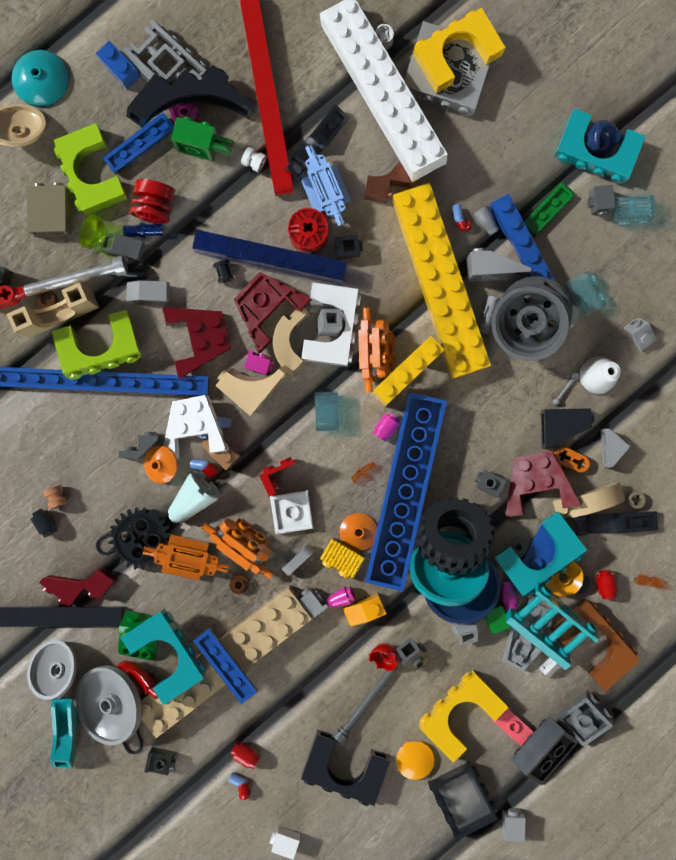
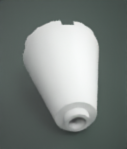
[579,356,621,394]

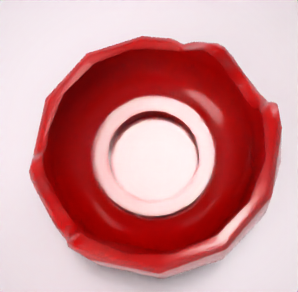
[369,643,400,671]

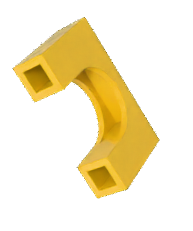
[413,8,506,94]
[372,336,444,406]
[419,670,509,763]

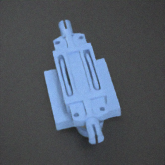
[301,145,351,227]

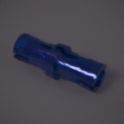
[123,223,163,238]

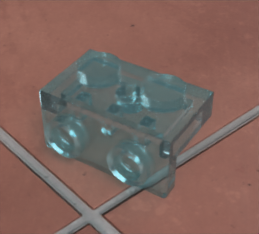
[566,271,607,317]

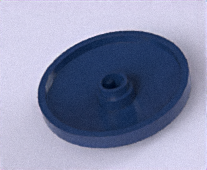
[424,557,501,625]

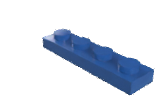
[103,112,174,175]
[193,628,258,704]

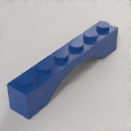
[489,194,555,306]

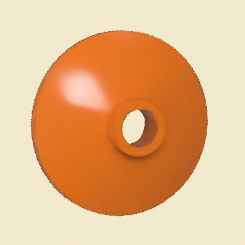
[144,445,178,484]
[340,513,377,551]

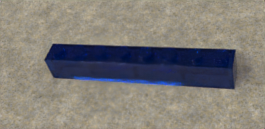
[192,229,347,285]

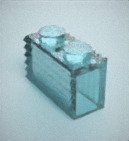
[612,195,656,226]
[315,392,343,431]

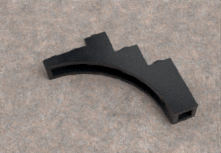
[126,65,257,128]

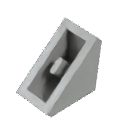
[600,429,630,468]

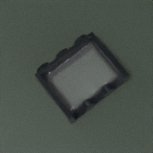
[428,761,498,841]

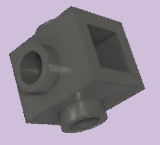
[396,637,429,672]

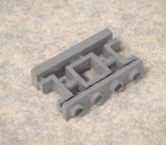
[120,20,208,83]

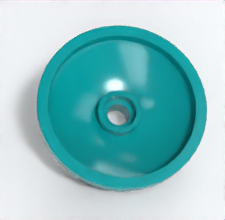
[12,50,69,107]

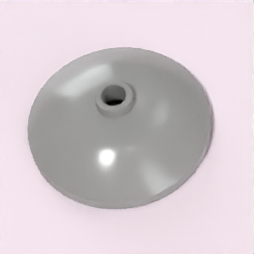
[27,640,77,700]

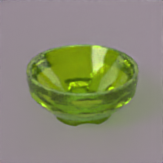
[79,214,107,249]

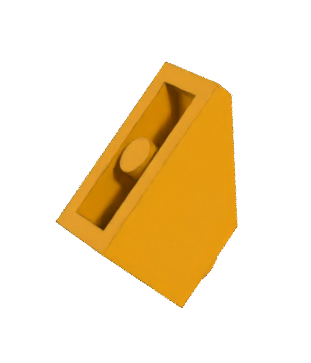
[343,593,386,626]

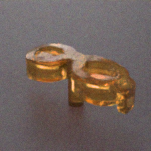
[351,462,377,484]
[634,574,664,589]

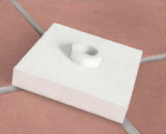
[270,490,314,534]

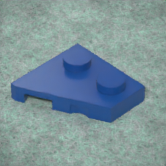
[521,525,555,569]

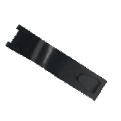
[285,104,349,182]
[574,511,658,536]

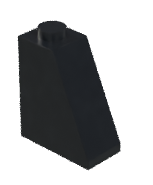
[541,408,594,448]

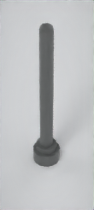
[332,667,397,745]

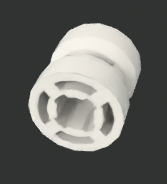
[375,24,394,50]
[241,146,267,173]

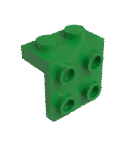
[118,610,158,661]

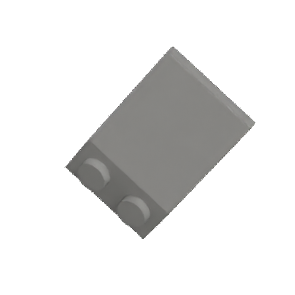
[466,248,531,282]

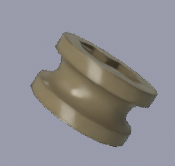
[626,491,646,509]

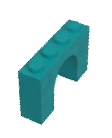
[553,108,646,184]
[493,512,587,596]
[121,609,207,705]

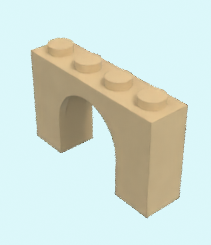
[7,282,99,338]

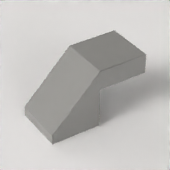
[126,281,170,303]

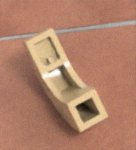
[273,308,309,376]
[552,482,625,518]

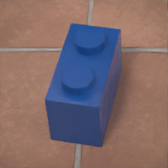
[95,40,140,89]

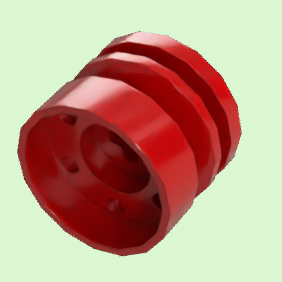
[129,179,176,224]
[288,208,329,255]

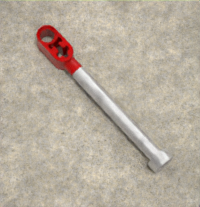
[0,255,129,309]

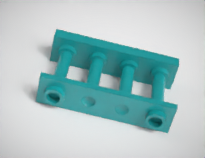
[506,582,599,670]

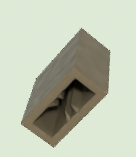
[27,183,71,236]

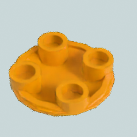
[396,741,434,780]

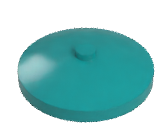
[410,532,489,606]

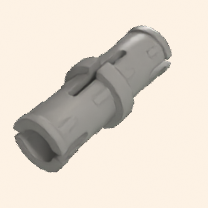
[478,296,500,336]

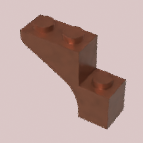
[364,161,418,203]

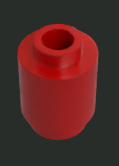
[596,570,619,599]
[231,742,261,769]

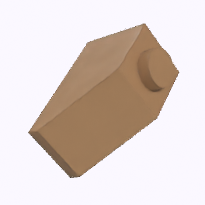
[201,435,241,470]

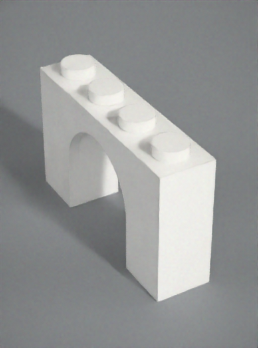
[301,282,361,367]

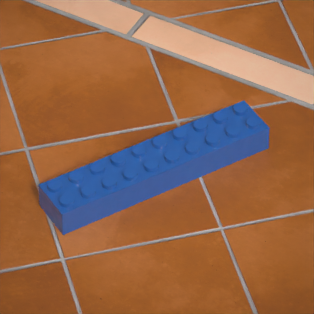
[365,392,447,591]

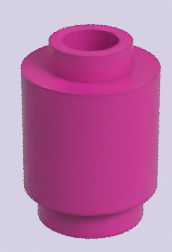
[373,413,400,442]

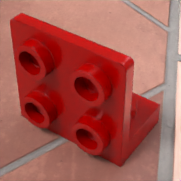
[259,457,298,497]

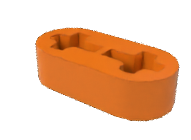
[554,447,590,473]

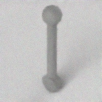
[553,372,579,406]

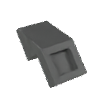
[99,233,145,261]
[119,432,161,459]

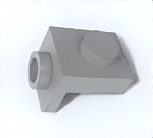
[624,318,657,351]

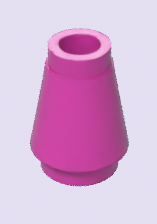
[501,582,520,610]
[326,586,356,609]

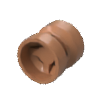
[43,485,68,510]

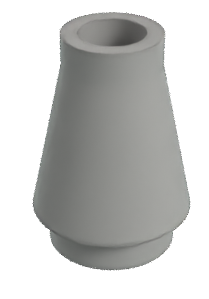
[474,205,499,235]

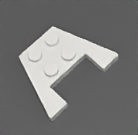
[163,395,229,459]

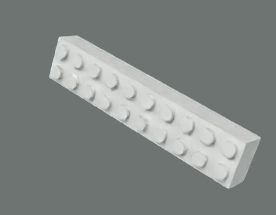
[319,0,447,182]

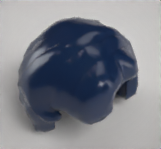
[585,120,622,157]

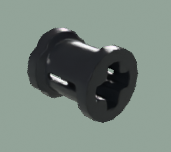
[213,260,234,284]

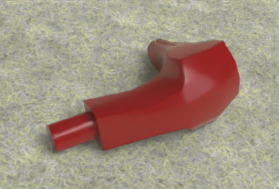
[116,660,158,699]

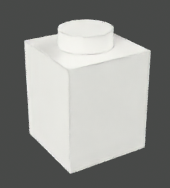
[269,826,301,859]

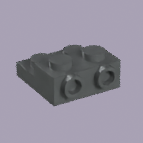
[557,690,614,747]

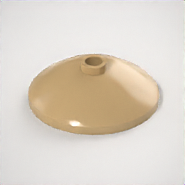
[0,104,46,147]

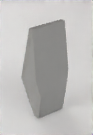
[502,599,553,672]

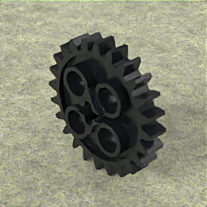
[108,507,172,570]

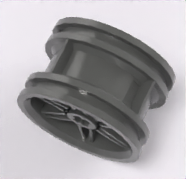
[491,276,573,361]

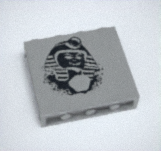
[404,21,490,116]

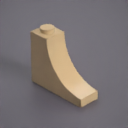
[215,365,290,416]

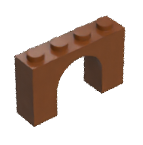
[550,599,640,692]

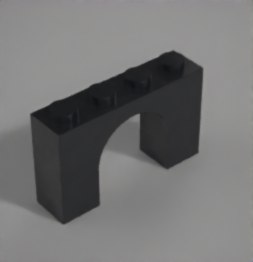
[301,729,390,806]

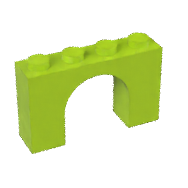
[53,123,128,216]
[52,309,142,380]

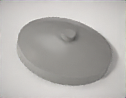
[76,665,142,745]

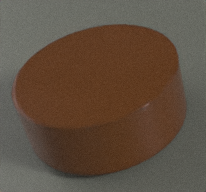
[37,291,58,308]

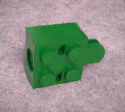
[171,117,235,162]

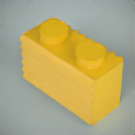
[320,538,365,579]

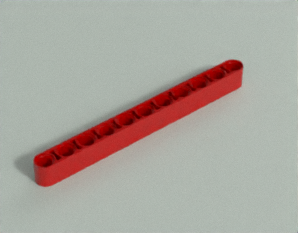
[240,0,294,196]

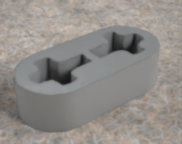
[282,545,314,576]

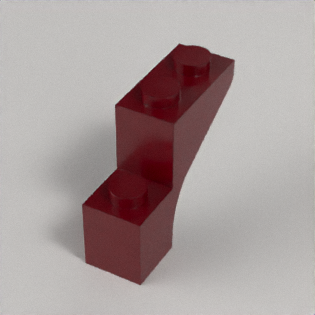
[39,567,118,606]

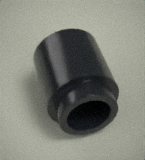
[30,508,58,538]

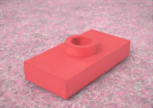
[491,708,533,746]

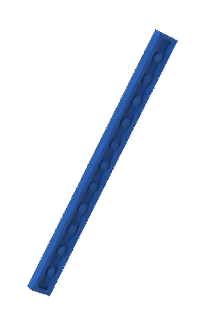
[0,367,209,396]

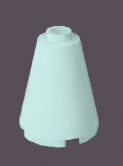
[168,471,220,523]

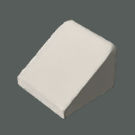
[539,658,561,678]

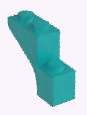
[49,697,79,769]

